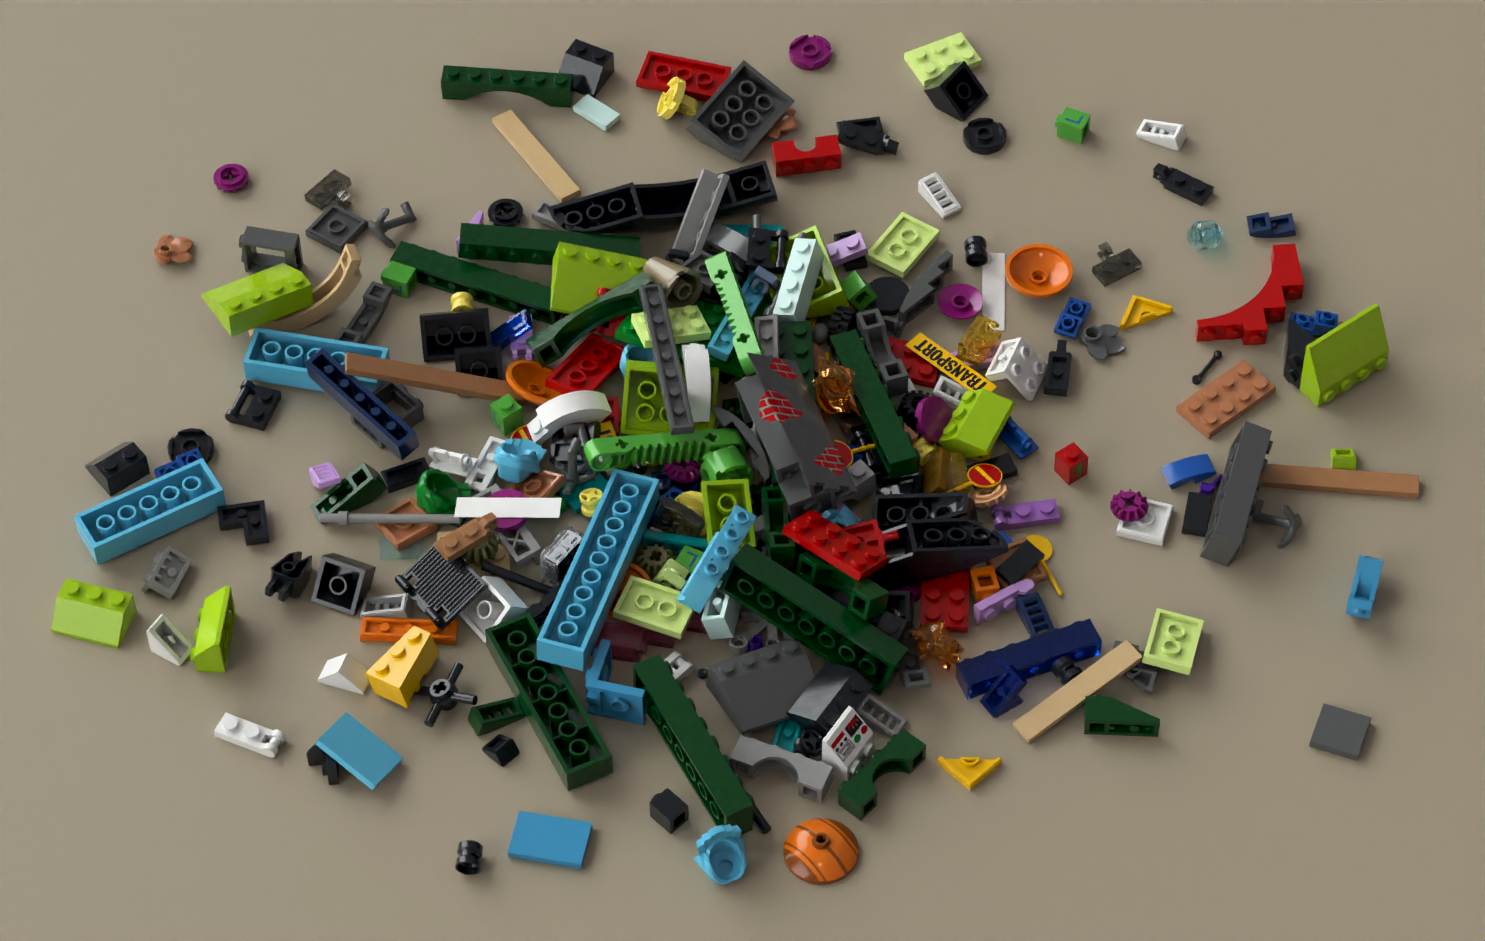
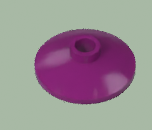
[938,283,983,320]

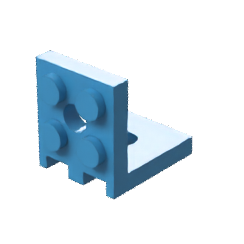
[585,639,647,725]

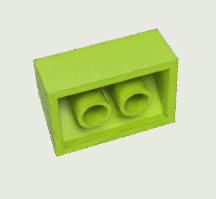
[938,389,1016,461]
[701,478,756,549]
[51,578,137,649]
[190,585,236,673]

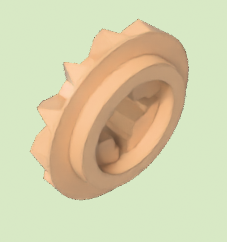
[971,483,1008,508]

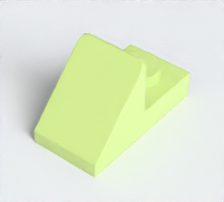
[651,558,689,591]

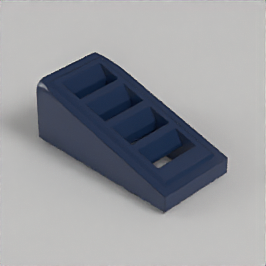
[1016,592,1058,645]

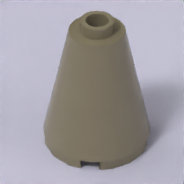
[643,257,703,309]

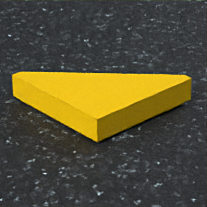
[1119,295,1173,330]
[937,756,1002,791]

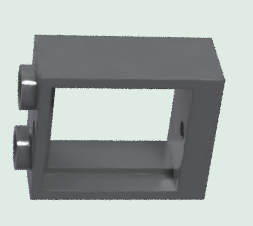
[239,226,304,273]
[351,382,424,449]

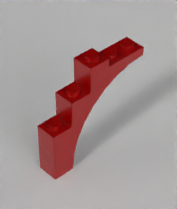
[1195,243,1304,345]

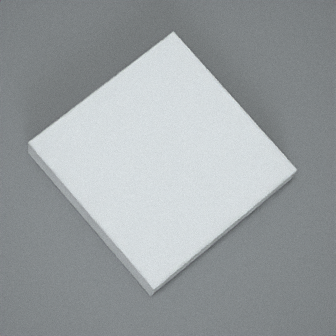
[1116,499,1174,546]

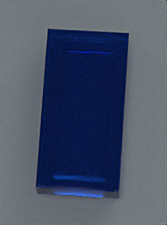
[490,309,533,350]

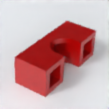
[772,135,841,177]

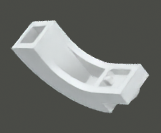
[681,343,711,422]
[527,390,612,445]

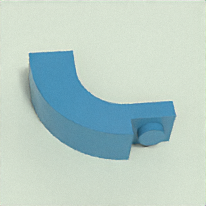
[1346,554,1384,619]

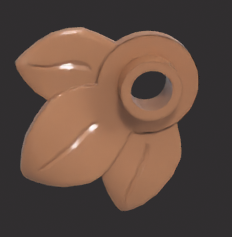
[766,107,798,139]
[154,235,194,264]

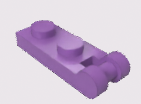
[991,499,1060,531]

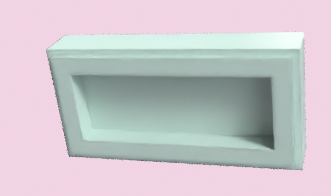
[573,94,620,131]

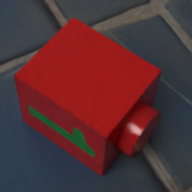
[1054,442,1089,485]

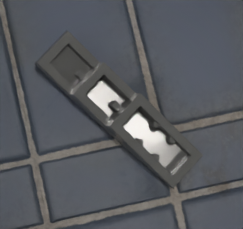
[899,250,953,325]

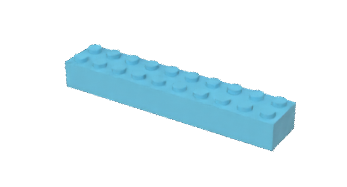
[537,468,659,671]

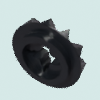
[488,199,523,227]

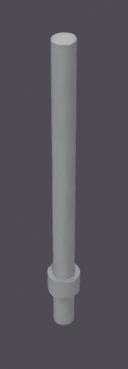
[319,511,461,525]

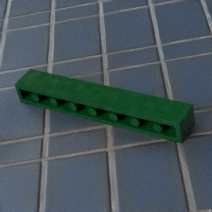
[458,223,640,265]
[390,241,562,325]
[830,329,920,480]

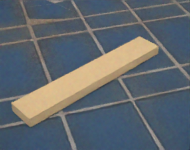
[492,109,581,203]
[1013,640,1142,744]

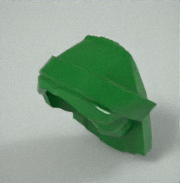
[416,469,471,518]

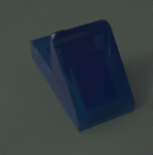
[979,665,1028,718]

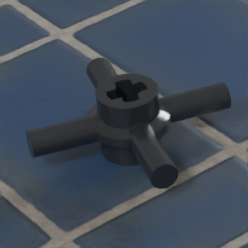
[413,662,478,727]

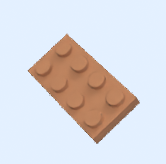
[1176,359,1276,439]

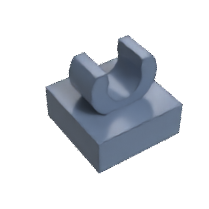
[752,266,780,296]

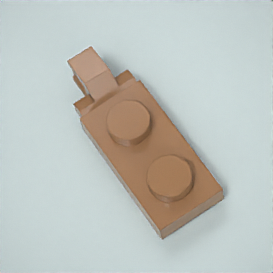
[434,512,498,563]

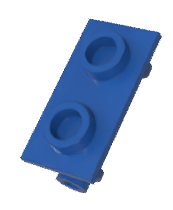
[999,416,1039,459]

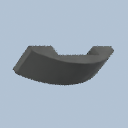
[704,223,747,261]
[334,281,393,344]
[711,406,772,486]
[899,625,931,690]

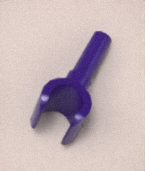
[1200,474,1222,496]
[748,635,764,652]

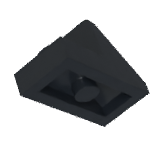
[306,743,339,785]

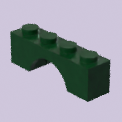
[761,486,795,569]
[795,551,890,621]
[838,729,926,821]

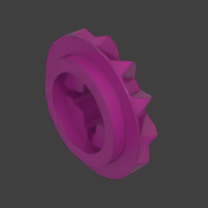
[213,164,249,193]
[663,459,701,483]
[1110,488,1148,522]

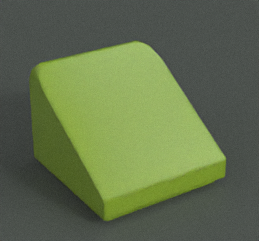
[1330,449,1356,470]

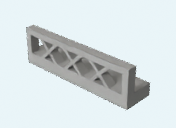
[672,169,730,258]
[754,315,780,358]
[472,484,544,566]

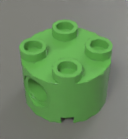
[700,445,754,487]

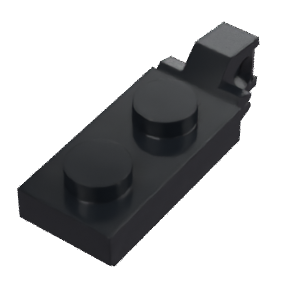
[838,120,899,156]
[1153,163,1214,206]
[1044,340,1072,397]

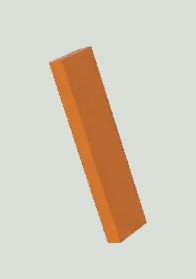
[360,617,459,645]

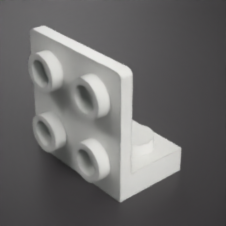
[985,337,1047,401]

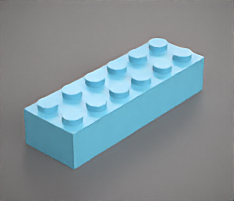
[243,327,390,393]
[74,458,226,565]

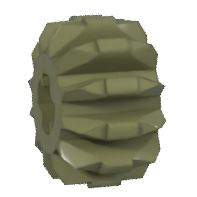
[461,533,498,567]
[635,543,676,579]

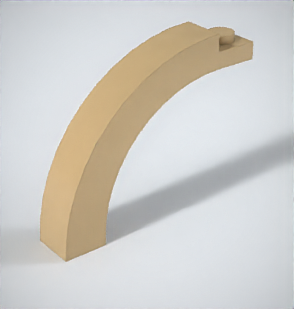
[248,244,362,338]

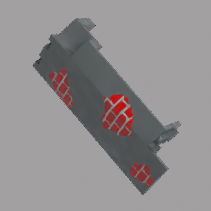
[735,352,858,522]

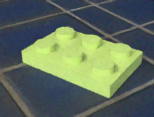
[904,32,982,87]
[866,212,940,278]
[631,305,711,348]
[613,575,694,639]
[1142,608,1204,675]

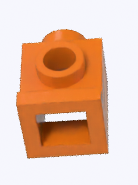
[969,565,1000,603]

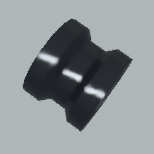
[794,729,823,758]

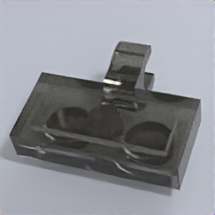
[304,169,352,210]
[1092,242,1142,287]

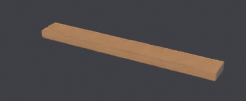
[345,352,526,406]
[1260,464,1419,499]

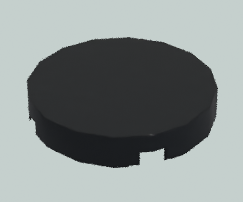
[963,118,1006,155]
[868,277,909,316]
[167,428,215,464]

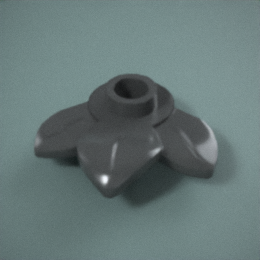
[1081,324,1125,361]

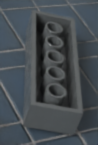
[1200,421,1273,567]

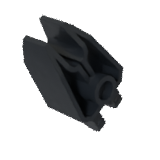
[264,551,312,602]

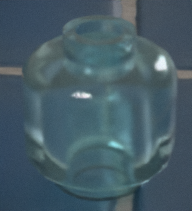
[1188,220,1223,250]

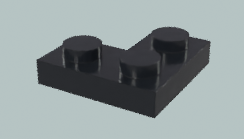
[217,500,270,546]

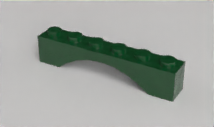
[441,65,574,108]
[525,271,653,368]

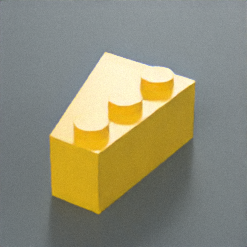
[366,626,439,708]

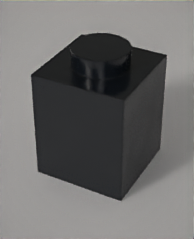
[649,788,689,834]

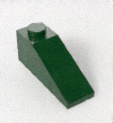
[310,462,388,524]
[1084,695,1160,737]

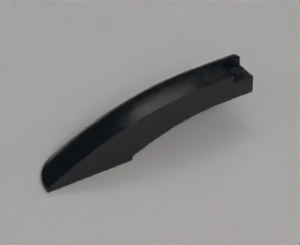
[547,160,778,234]
[761,518,1009,590]

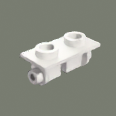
[428,446,478,478]

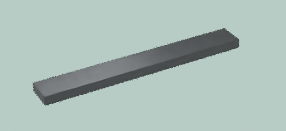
[639,283,695,435]

